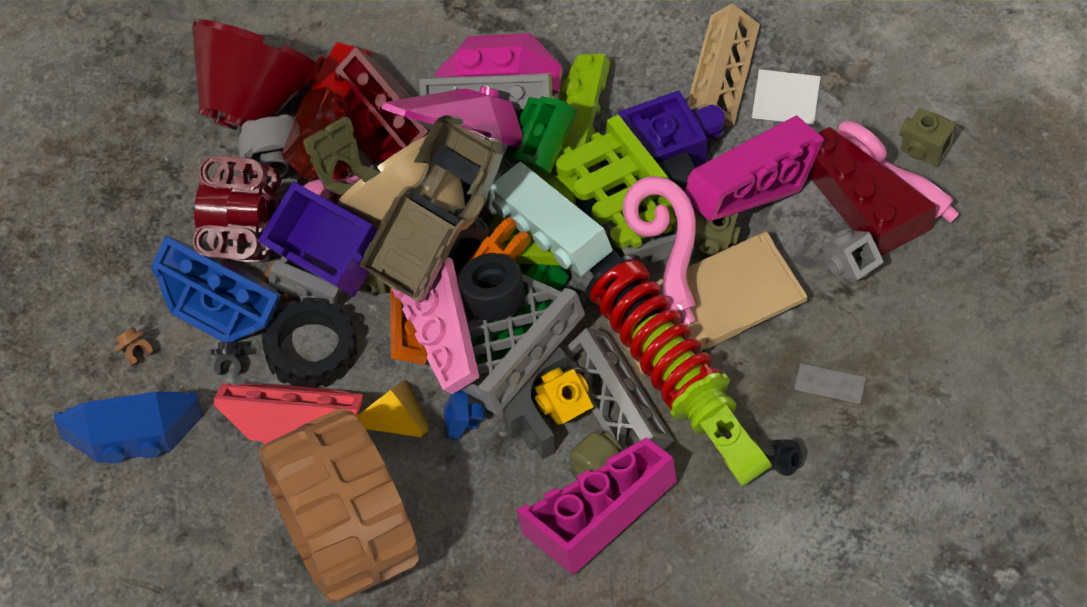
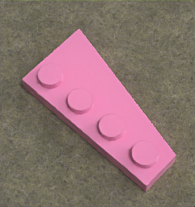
[392,257,480,394]

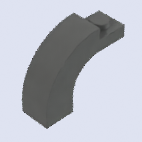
[503,345,567,459]

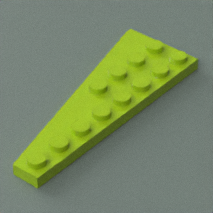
[489,54,610,265]

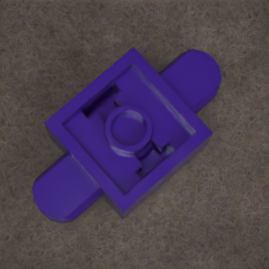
[600,90,725,168]

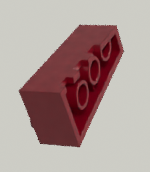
[808,127,937,256]

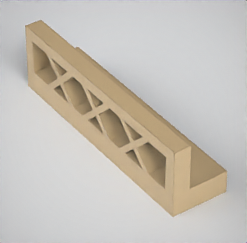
[687,3,760,127]

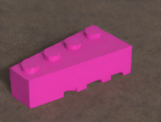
[684,115,824,221]

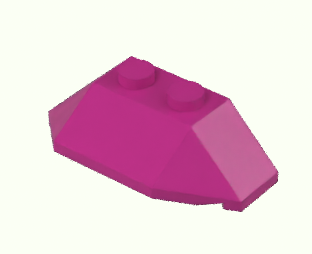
[435,33,563,93]

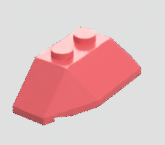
[214,383,363,444]

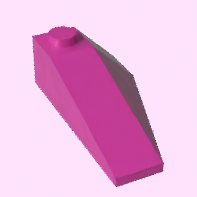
[382,86,523,147]

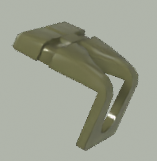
[303,117,379,196]

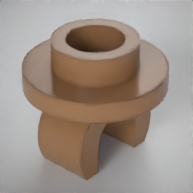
[114,327,153,366]

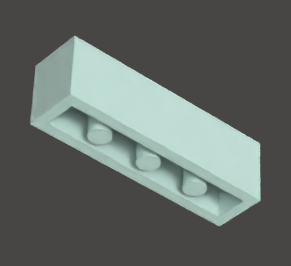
[490,161,613,276]

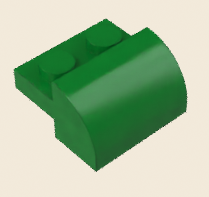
[503,96,577,175]

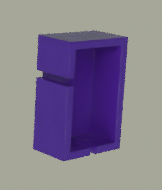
[258,181,378,297]

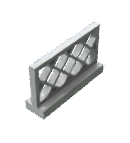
[428,274,585,415]

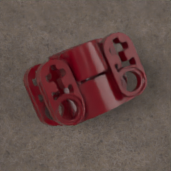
[193,156,281,263]

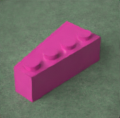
[516,437,677,575]

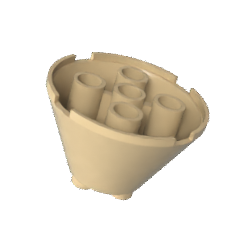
[336,135,466,229]

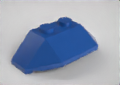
[151,236,281,342]
[54,392,203,464]

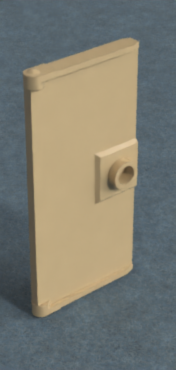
[606,231,807,378]

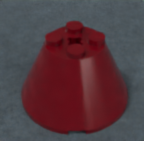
[192,19,320,131]

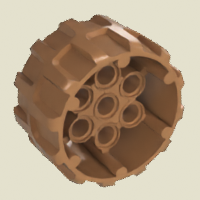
[258,409,419,602]

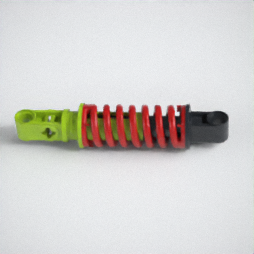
[586,239,772,487]

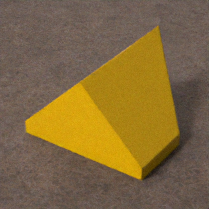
[357,380,429,437]

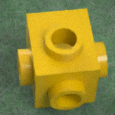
[534,367,594,425]

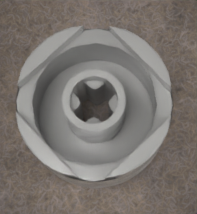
[238,115,309,193]

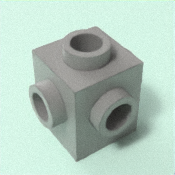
[822,228,884,281]

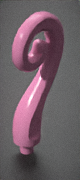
[837,121,959,223]
[623,176,696,325]

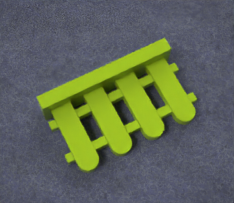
[556,115,677,249]

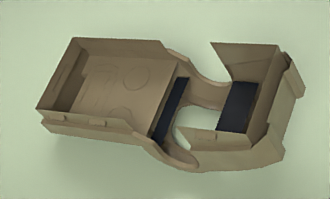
[359,115,503,302]

